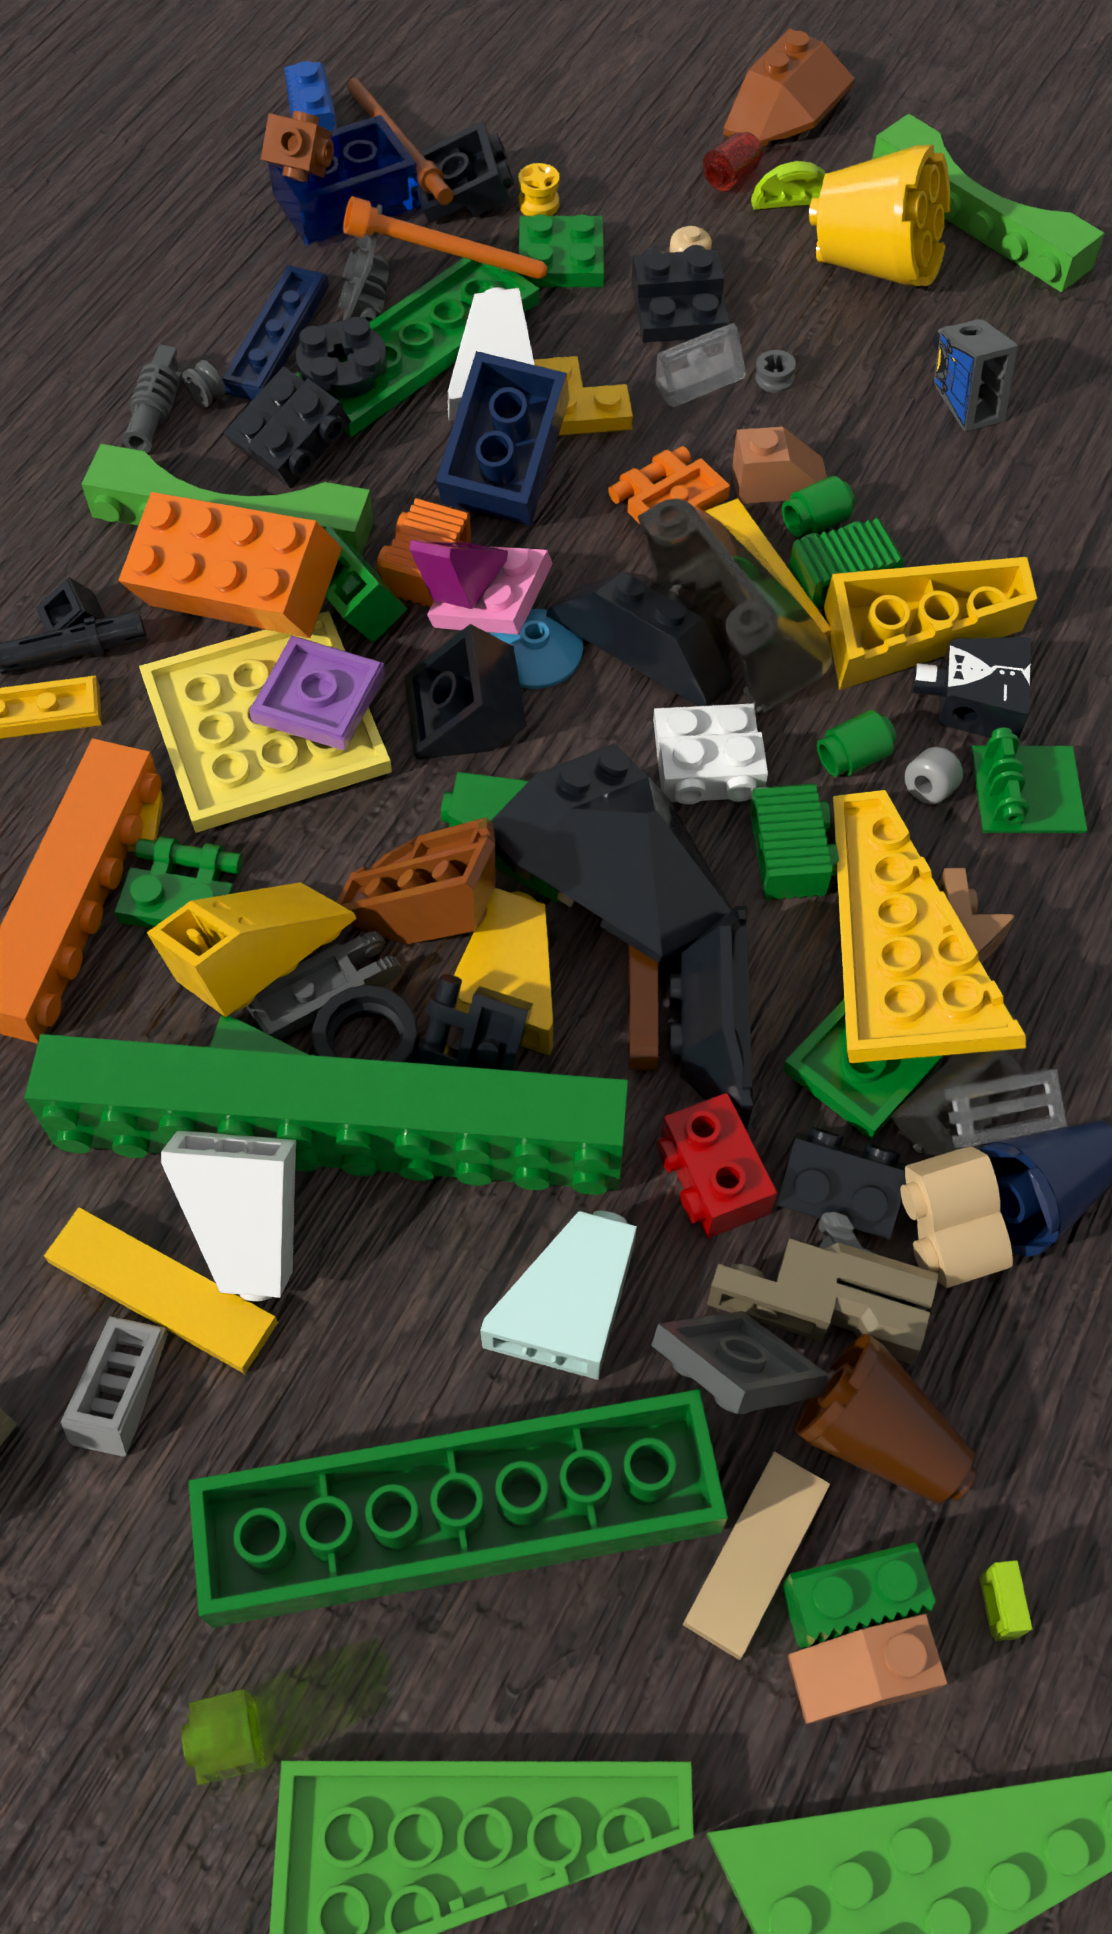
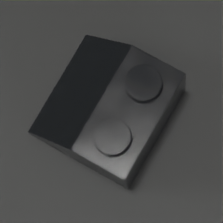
[404,624,527,759]

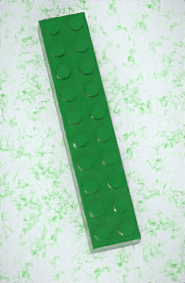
[24,1034,628,1195]

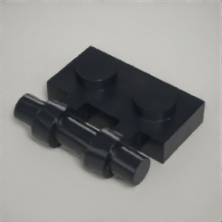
[415,974,533,1071]

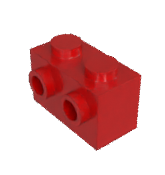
[656,1093,777,1239]

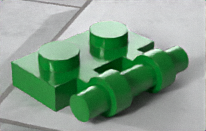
[115,836,243,928]

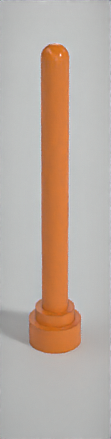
[343,196,548,279]

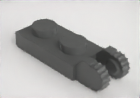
[247,931,402,1040]

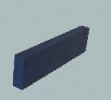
[222,266,329,400]

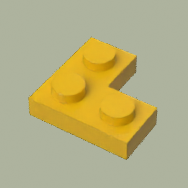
[534,356,633,436]

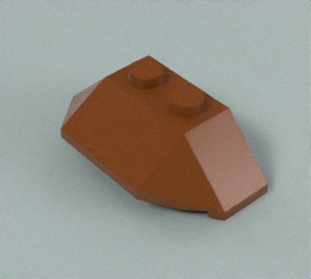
[723,28,855,149]
[336,817,495,945]

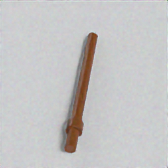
[347,78,453,205]

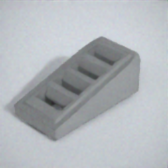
[61,1316,168,1456]

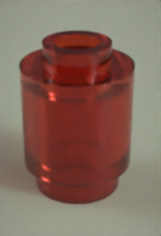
[703,132,762,191]

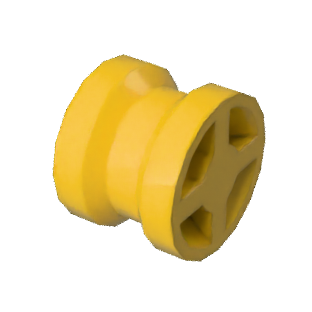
[518,163,559,216]

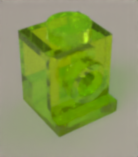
[182,1689,266,1786]

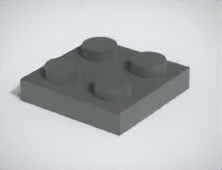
[651,1311,829,1414]

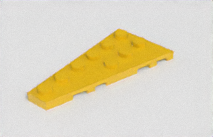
[833,790,1026,1063]

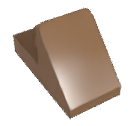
[937,868,1015,964]

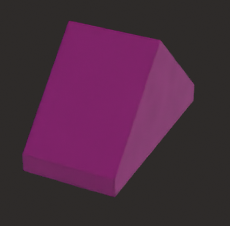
[410,540,508,609]

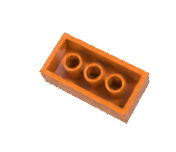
[118,492,342,638]

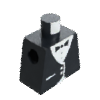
[911,637,1031,738]

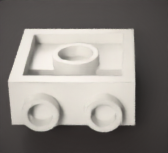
[653,703,768,804]

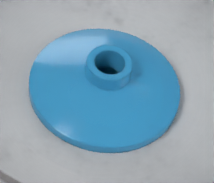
[489,609,583,689]

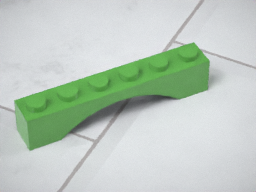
[872,114,1105,292]
[81,444,374,555]

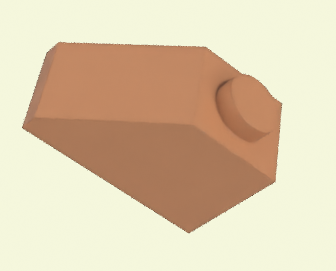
[732,427,827,504]
[787,1614,947,1724]

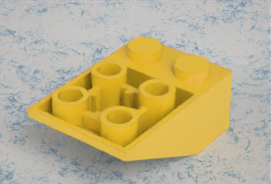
[147,882,357,1017]

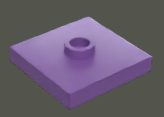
[249,635,385,751]

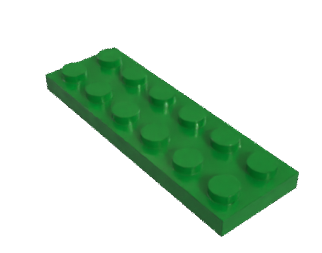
[295,258,539,438]

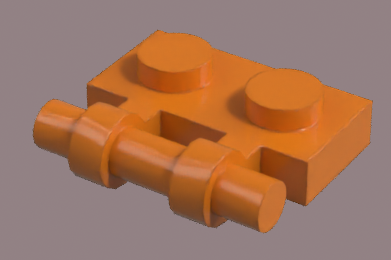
[608,446,730,541]

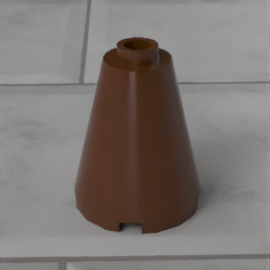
[795,1333,977,1504]

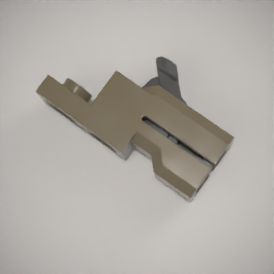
[707,1212,938,1364]

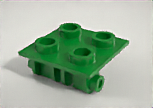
[971,727,1087,833]

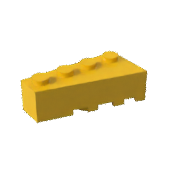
[824,557,1037,690]

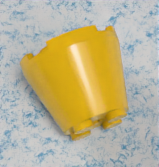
[809,145,950,286]

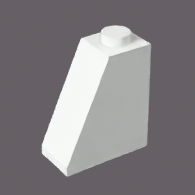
[448,288,535,421]
[161,1130,296,1301]

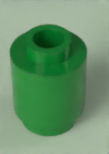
[782,475,855,537]
[817,710,897,777]

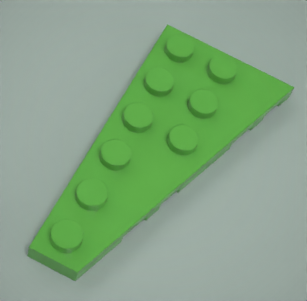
[269,1761,694,1934]
[706,1771,1112,1934]

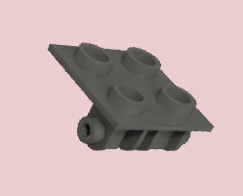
[338,204,390,323]

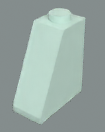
[480,1211,637,1380]

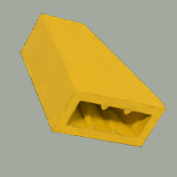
[454,888,553,1055]

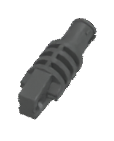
[123,344,182,453]

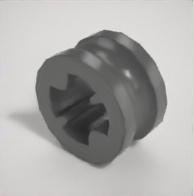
[755,350,796,393]
[182,360,226,408]

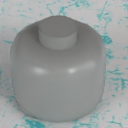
[905,747,963,804]

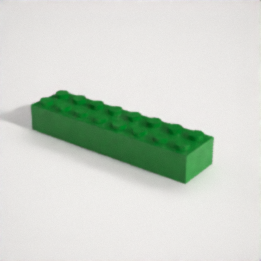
[188,1389,728,1628]

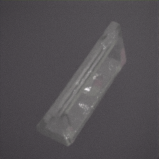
[655,323,745,407]

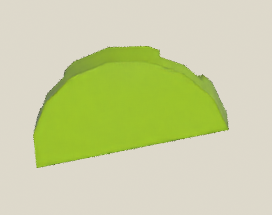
[751,161,826,210]

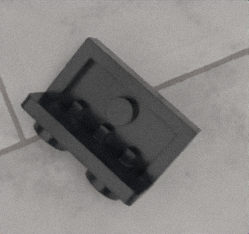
[776,1127,907,1239]

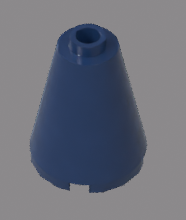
[977,1121,1112,1257]

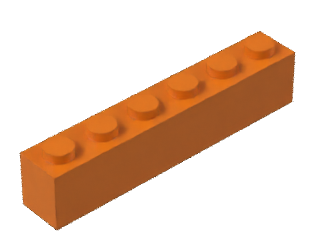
[0,738,162,1044]

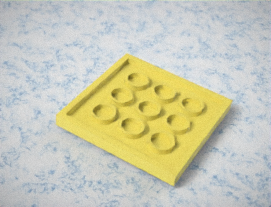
[139,611,392,833]

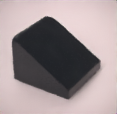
[36,577,106,632]

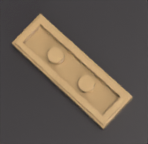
[683,1451,830,1660]

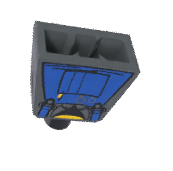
[933,319,1018,432]

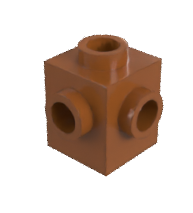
[261,111,334,183]

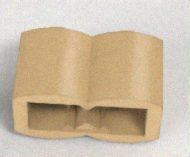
[900,1146,1013,1288]

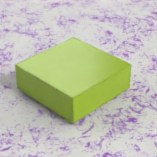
[979,1560,1033,1641]

